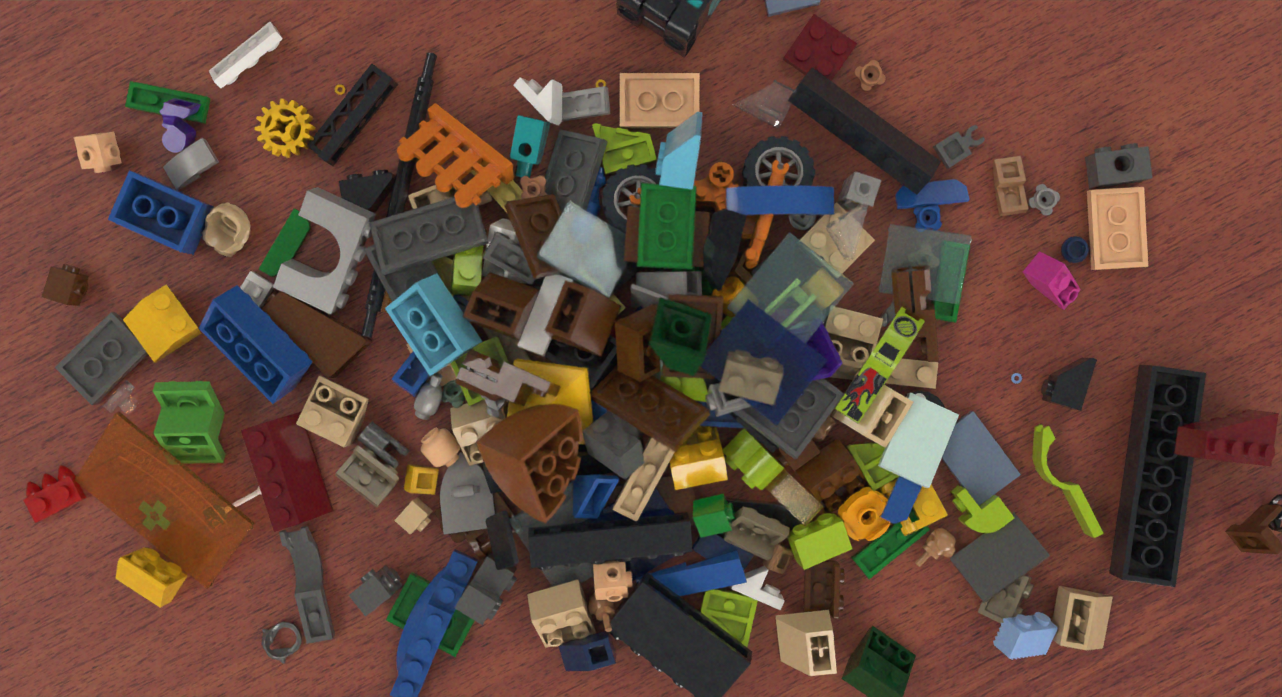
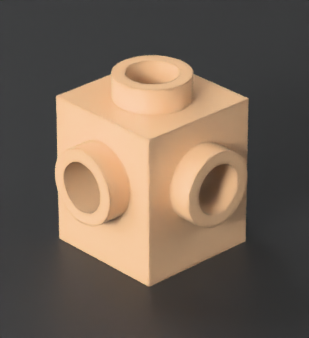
[74,132,122,173]
[593,560,633,602]

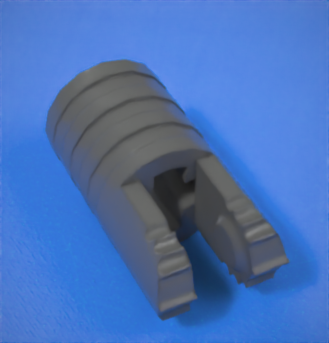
[357,421,410,469]

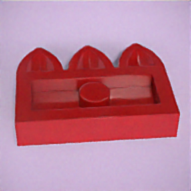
[23,465,86,523]

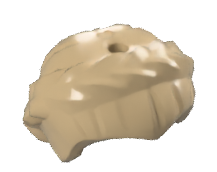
[202,202,250,257]

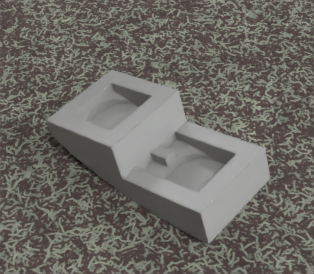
[163,138,219,190]

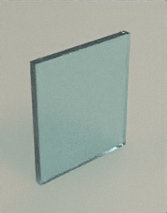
[537,201,628,298]
[878,224,972,304]

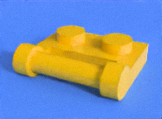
[879,479,948,536]

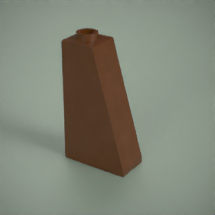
[262,291,373,379]

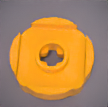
[838,487,891,541]

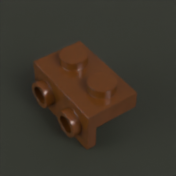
[803,560,845,619]

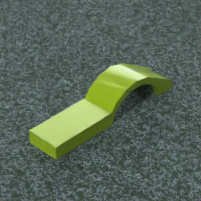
[1032,424,1104,538]

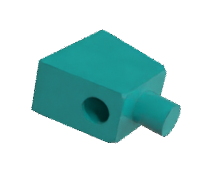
[510,115,551,178]

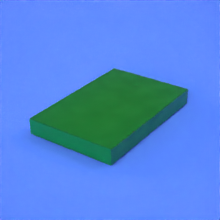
[637,183,696,270]
[386,572,475,657]

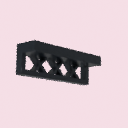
[307,64,398,166]

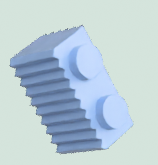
[993,612,1058,660]

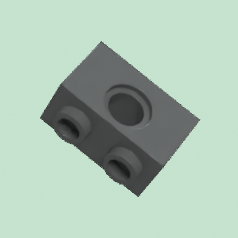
[1085,143,1153,189]

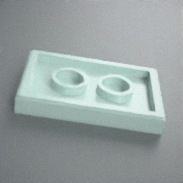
[878,392,959,488]

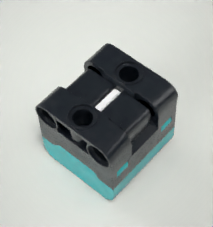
[616,0,721,58]

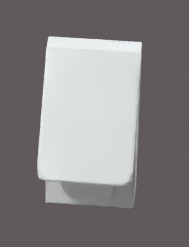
[514,77,562,125]
[730,566,785,610]

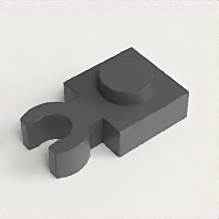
[933,125,985,169]

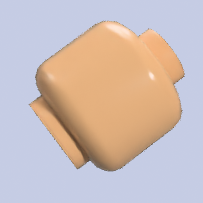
[421,427,460,467]

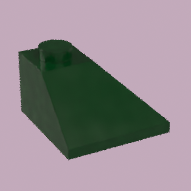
[649,297,712,376]

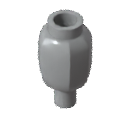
[414,373,443,420]

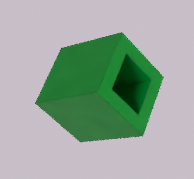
[693,493,735,538]

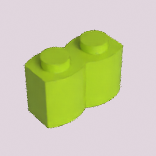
[722,428,784,490]

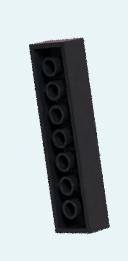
[1109,365,1206,587]

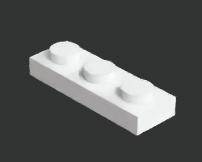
[209,22,283,88]

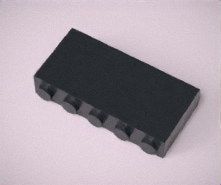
[609,572,753,697]

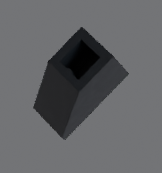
[339,170,396,212]

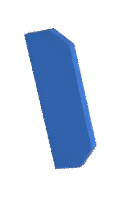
[895,179,969,209]
[880,476,922,524]

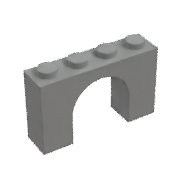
[273,187,376,314]

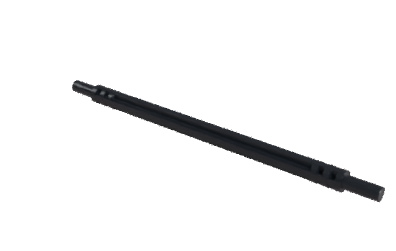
[361,52,437,338]

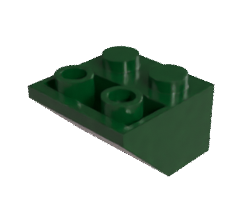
[842,626,916,697]

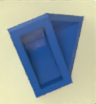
[573,475,619,518]

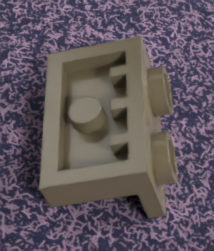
[978,575,1034,623]

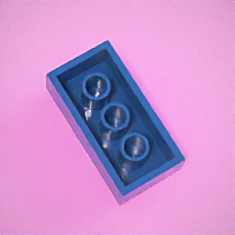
[199,285,312,404]

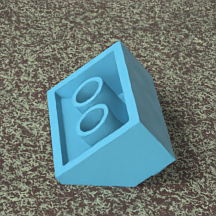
[656,112,703,189]
[385,273,482,376]

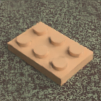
[620,73,700,128]
[1087,187,1148,270]

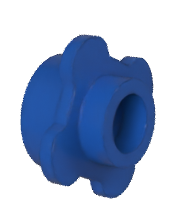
[913,205,942,232]

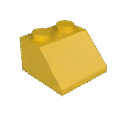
[123,285,202,363]

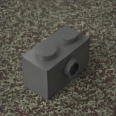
[349,565,402,617]

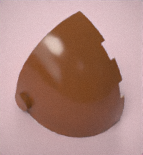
[476,404,583,523]

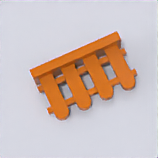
[397,103,514,208]

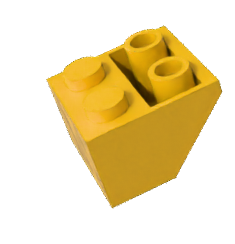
[670,426,728,490]
[116,547,188,608]

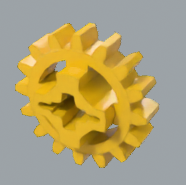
[255,99,315,158]

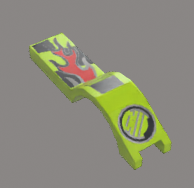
[835,307,925,424]

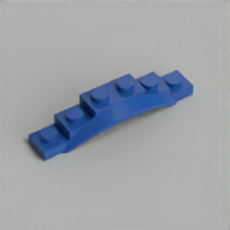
[390,549,479,697]

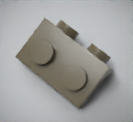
[719,350,783,405]
[335,445,399,507]
[724,507,790,560]

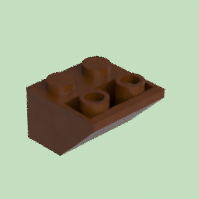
[463,272,540,340]
[544,280,621,356]
[615,303,660,382]
[795,438,869,514]

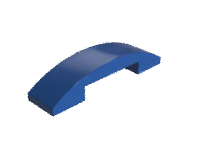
[726,186,834,216]

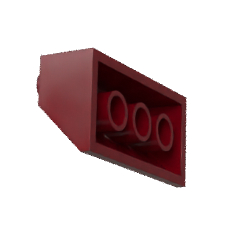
[241,412,334,532]

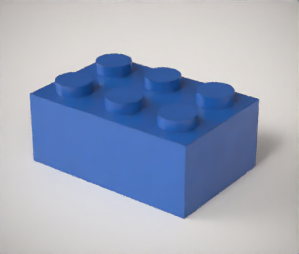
[108,170,214,255]

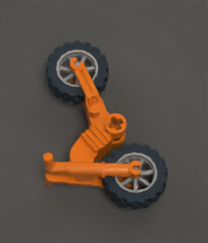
[602,136,815,272]

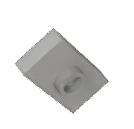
[562,86,611,122]

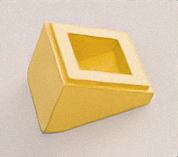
[404,464,439,495]

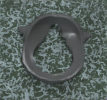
[262,622,302,664]

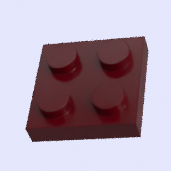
[783,14,857,81]

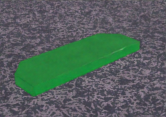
[259,208,311,277]

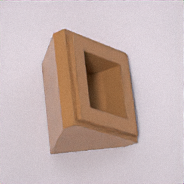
[762,543,794,574]

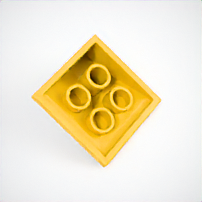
[507,359,593,444]

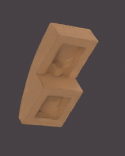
[993,156,1029,216]

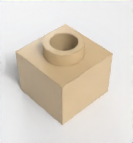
[395,497,433,535]

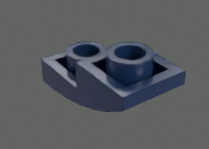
[692,533,754,570]

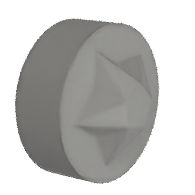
[789,214,816,230]

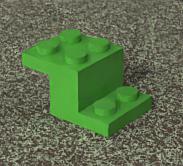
[153,381,226,464]

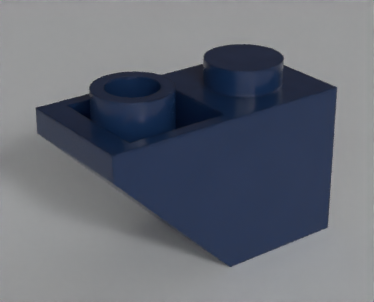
[559,631,616,671]

